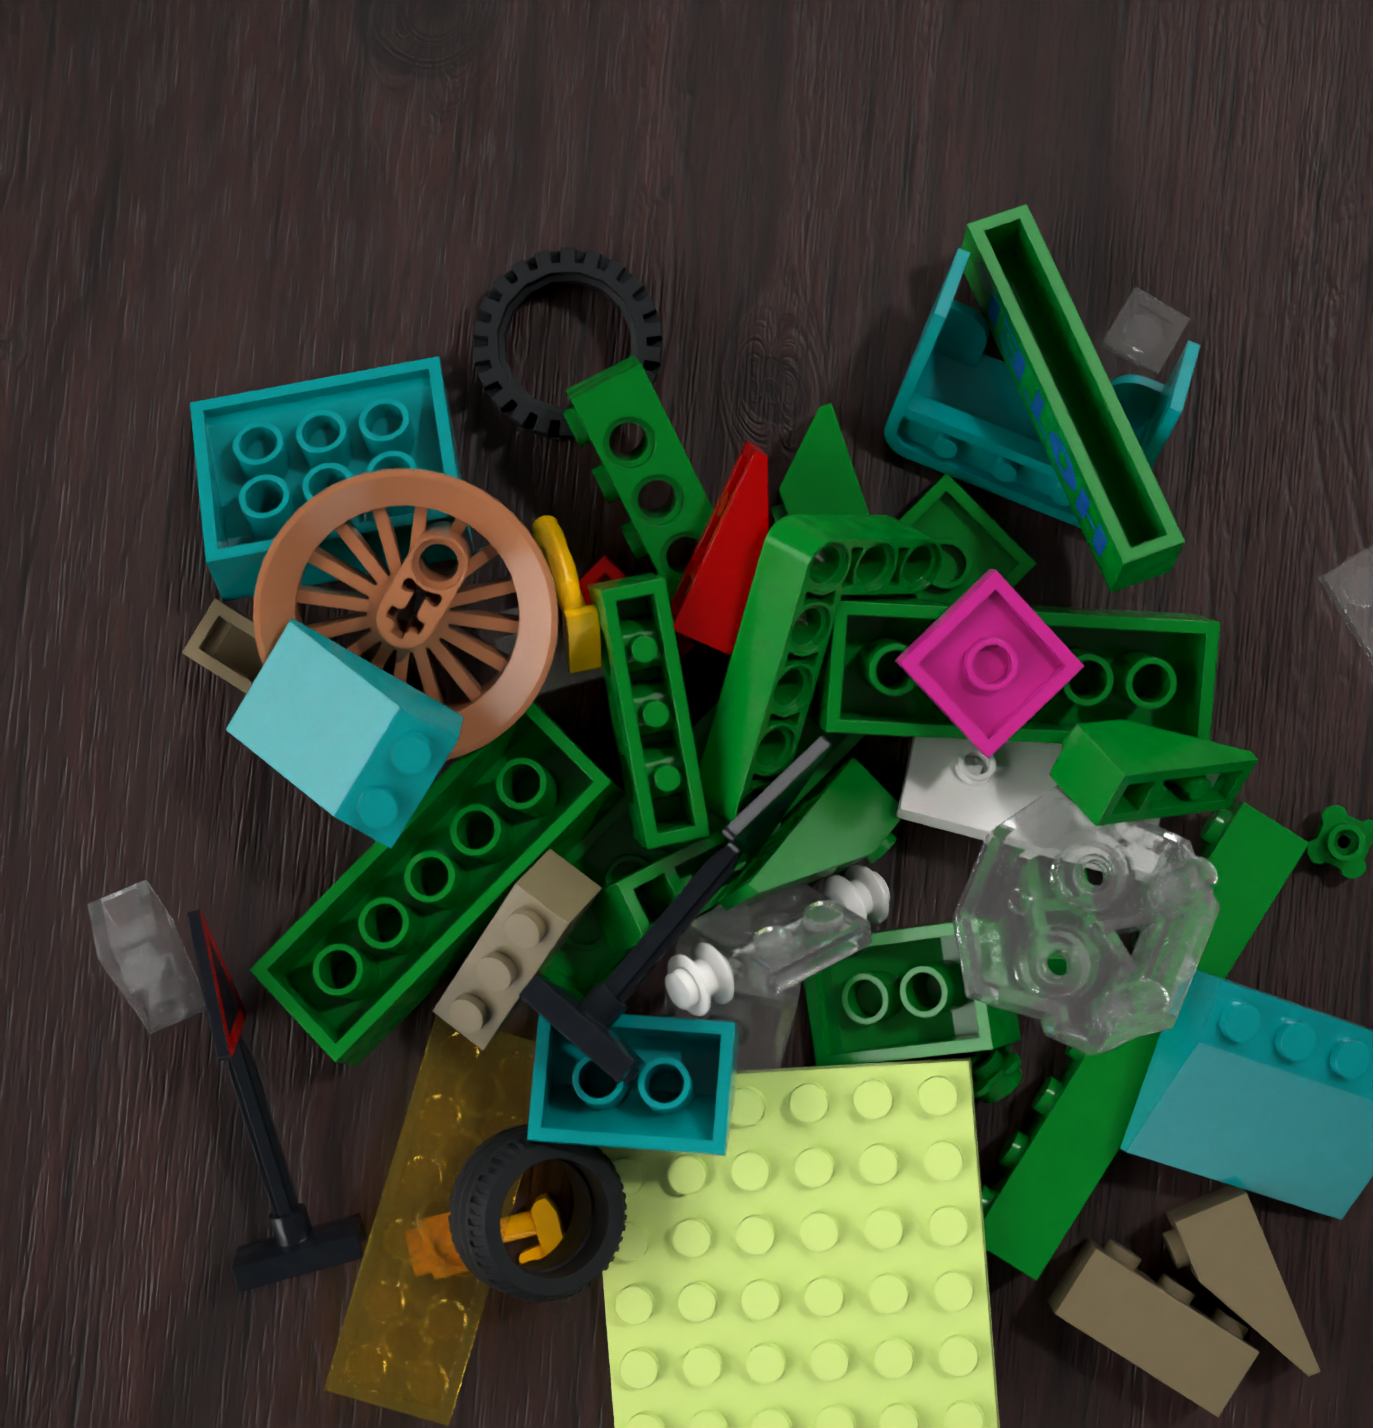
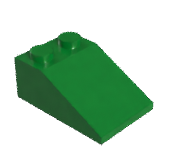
[798,913,1021,1066]

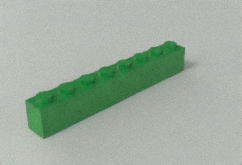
[981,800,1309,1281]

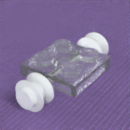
[665,864,890,1016]

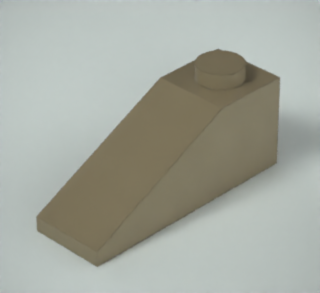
[1162,1185,1321,1376]

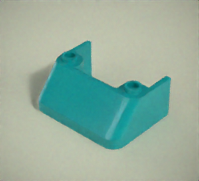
[884,248,1200,528]

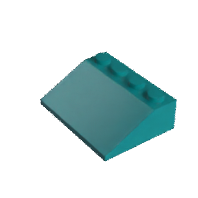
[190,356,474,602]
[1120,965,1373,1220]

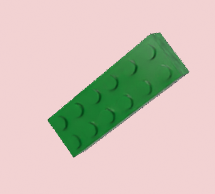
[812,595,1220,744]
[249,701,625,1066]

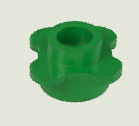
[1306,805,1373,879]
[968,1044,1023,1104]

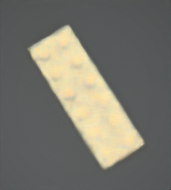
[324,1015,536,1426]

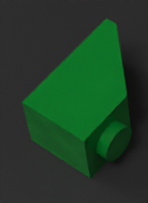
[770,403,869,524]

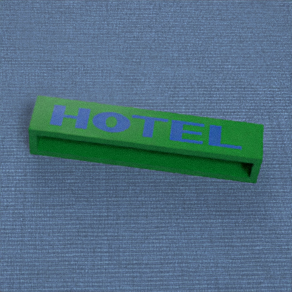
[961,204,1185,593]

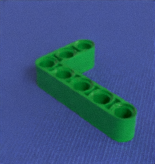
[699,514,943,824]

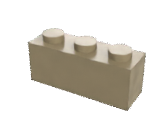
[432,849,602,1050]
[1047,1237,1260,1417]

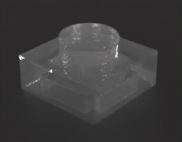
[1100,286,1191,376]

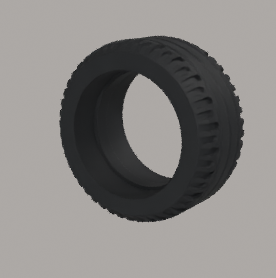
[448,1124,627,1303]

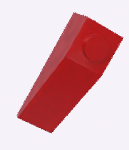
[670,440,769,656]

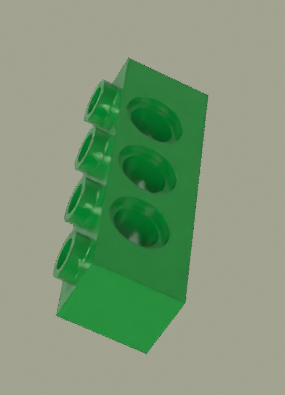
[562,355,714,602]
[587,573,711,849]

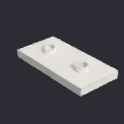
[896,737,1160,883]

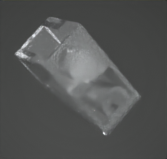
[87,879,207,1034]

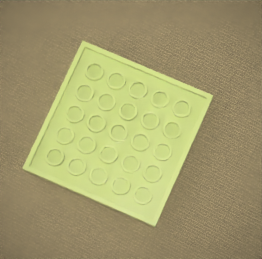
[598,1057,1000,1428]

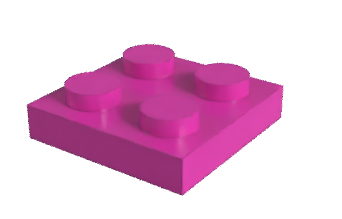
[895,568,1084,758]

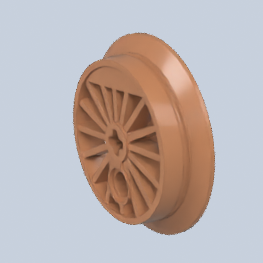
[253,468,559,761]

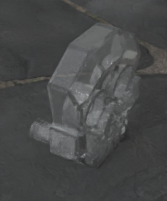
[952,785,1220,1055]

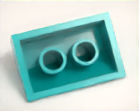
[527,1014,740,1156]

